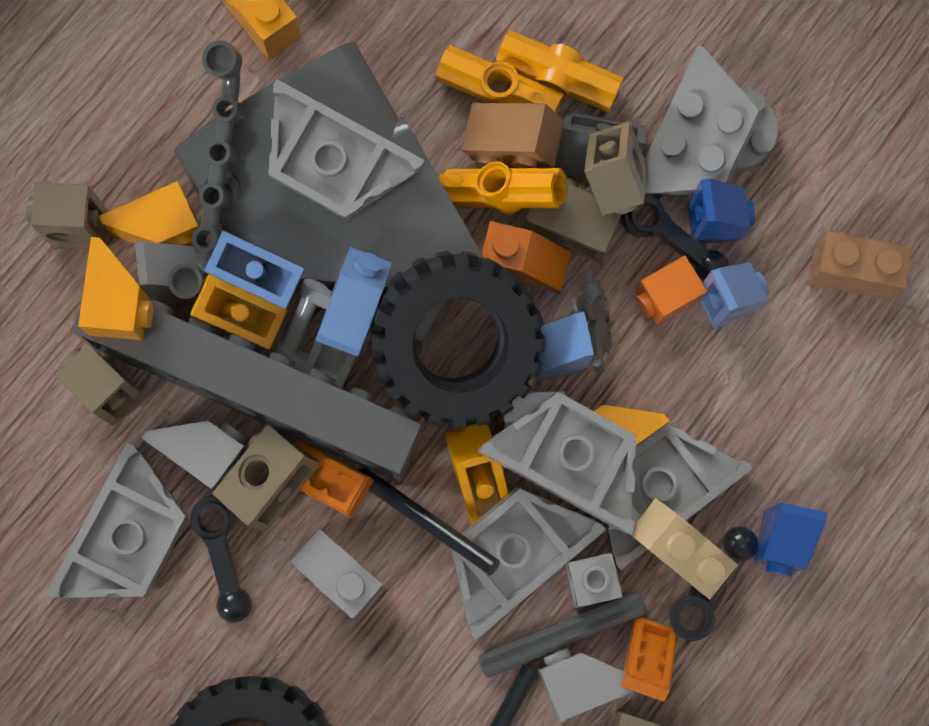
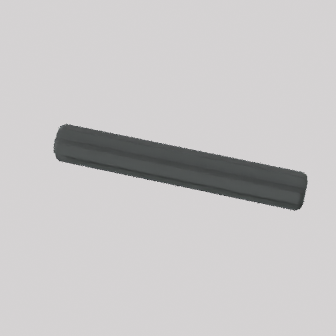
[479,592,646,677]

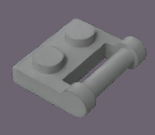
[274,279,376,389]

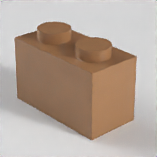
[461,103,564,169]
[808,231,912,300]

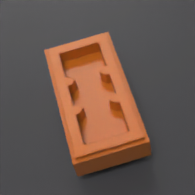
[297,440,374,519]
[621,617,678,702]

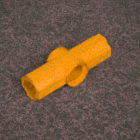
[495,30,624,113]
[435,45,564,114]
[439,161,568,215]

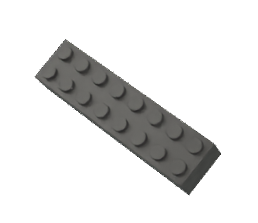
[71,299,423,483]

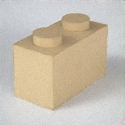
[631,498,738,600]

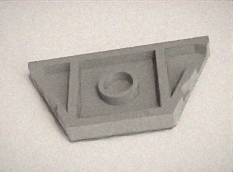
[645,45,761,196]
[268,79,425,220]
[477,392,636,535]
[606,423,753,571]
[45,442,188,598]
[451,487,606,640]

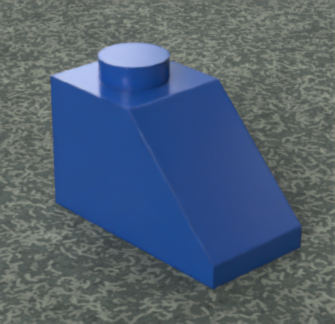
[687,178,755,244]
[754,502,827,577]

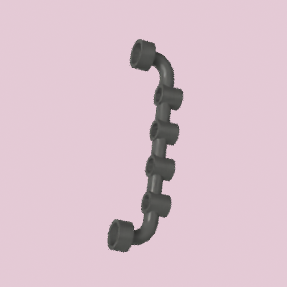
[168,40,246,299]

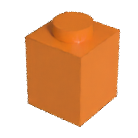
[635,255,708,326]

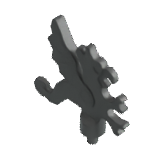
[572,271,611,373]

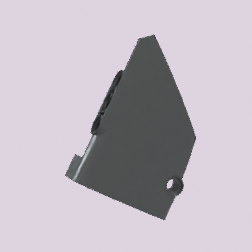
[174,42,484,301]

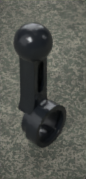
[621,195,729,282]
[190,495,252,623]
[669,526,758,641]

